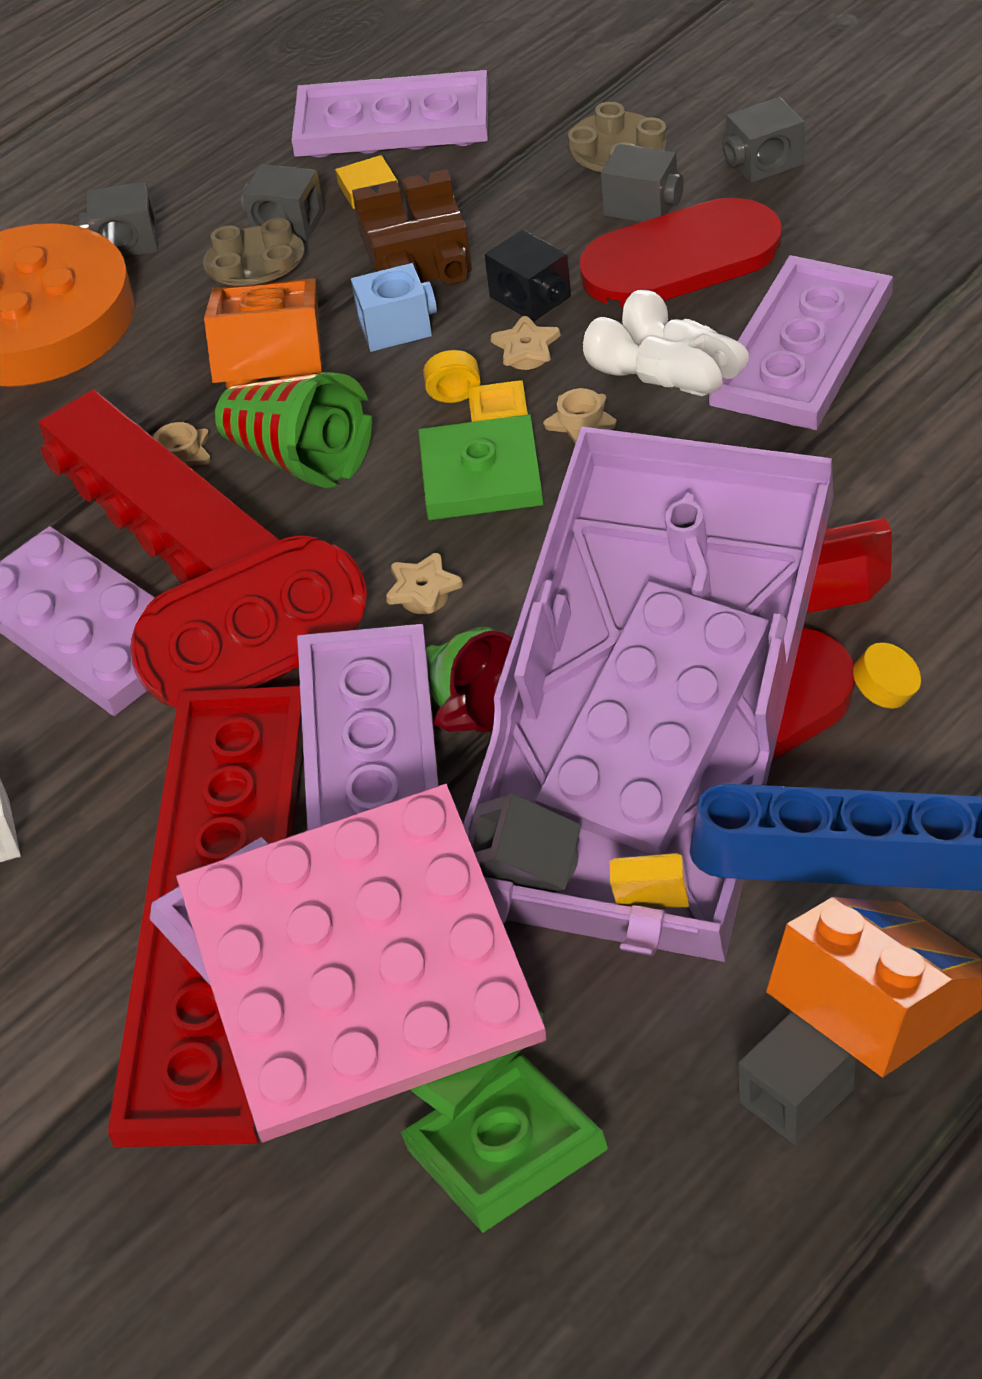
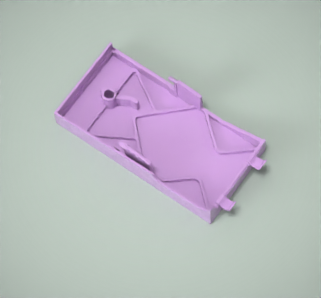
[463,426,834,962]

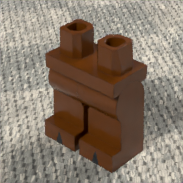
[352,169,472,285]

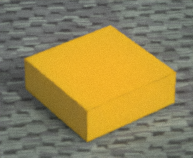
[335,155,398,209]
[468,380,528,422]
[609,853,689,909]

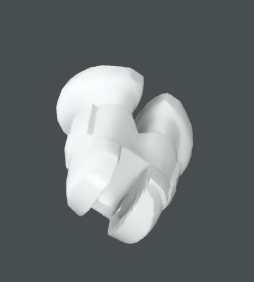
[583,290,749,396]

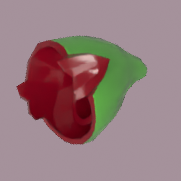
[425,627,513,733]

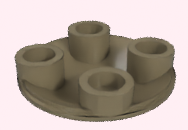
[567,102,666,172]
[203,218,304,286]

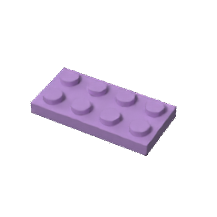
[292,70,488,157]
[709,255,893,430]
[0,526,155,716]
[535,581,771,855]
[297,624,438,831]

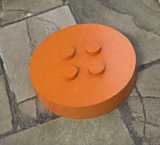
[0,224,135,387]

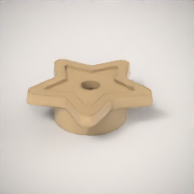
[491,316,561,370]
[543,388,617,444]
[153,422,210,466]
[386,553,463,614]

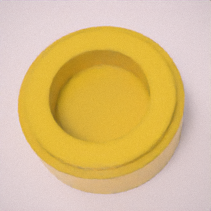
[423,350,480,403]
[853,642,921,709]

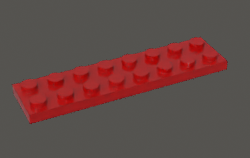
[107,686,303,1148]

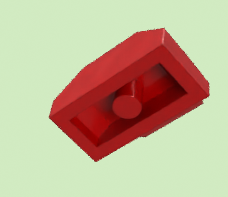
[807,518,892,613]

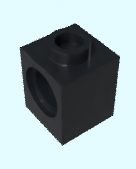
[484,229,571,322]

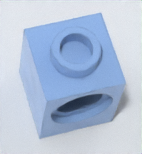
[351,263,437,352]

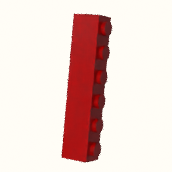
[38,389,279,584]

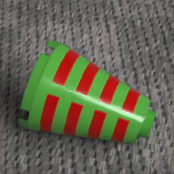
[215,372,372,488]

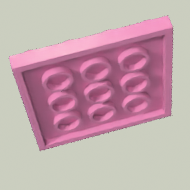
[176,784,546,1143]

